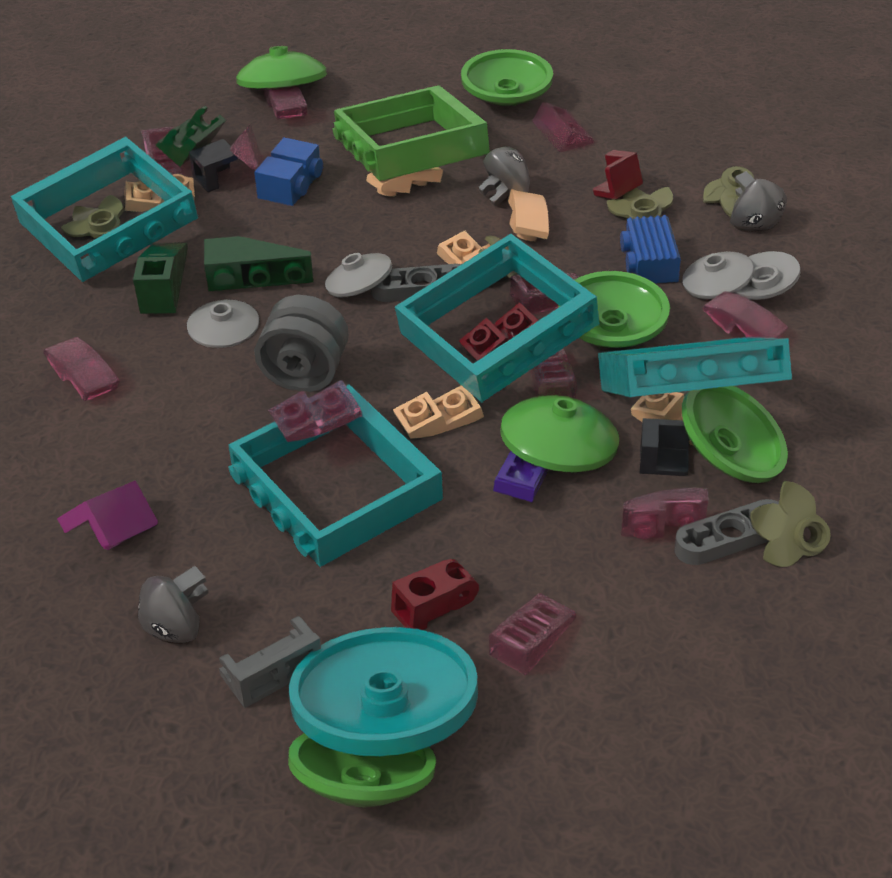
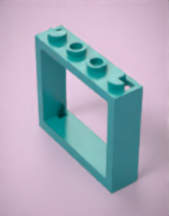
[11,137,198,282]
[395,234,600,403]
[598,337,792,397]
[228,385,443,567]

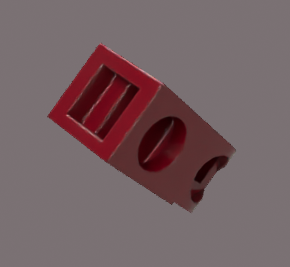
[391,559,479,630]

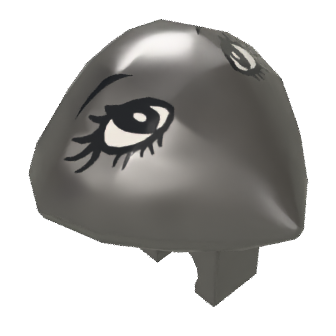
[479,147,530,207]
[730,171,787,231]
[138,566,209,643]

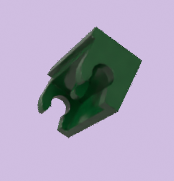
[155,106,226,167]

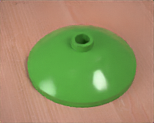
[236,46,327,88]
[461,49,553,106]
[558,271,670,348]
[682,386,788,483]
[500,395,619,472]
[288,733,436,807]

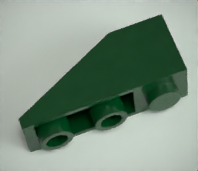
[204,236,314,291]
[133,242,188,314]

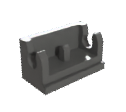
[219,616,321,708]

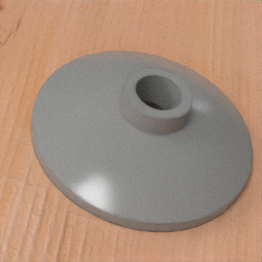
[683,251,754,299]
[734,251,801,300]
[325,253,392,297]
[187,300,259,348]

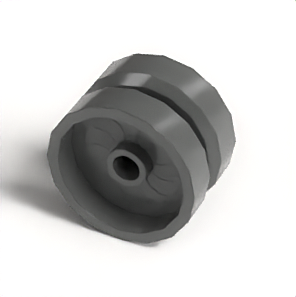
[254,294,349,392]

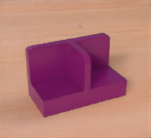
[57,480,158,550]

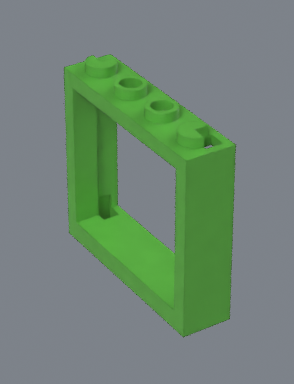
[332,85,490,181]

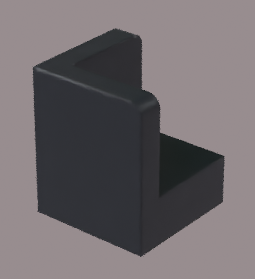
[189,139,238,192]
[639,418,690,476]

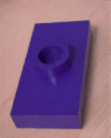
[493,451,549,502]

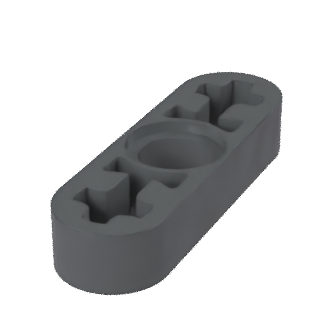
[371,264,461,302]
[674,499,779,565]

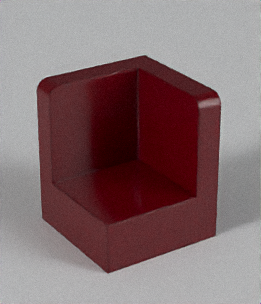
[593,150,643,199]

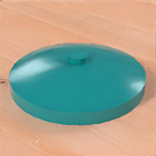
[289,627,478,756]

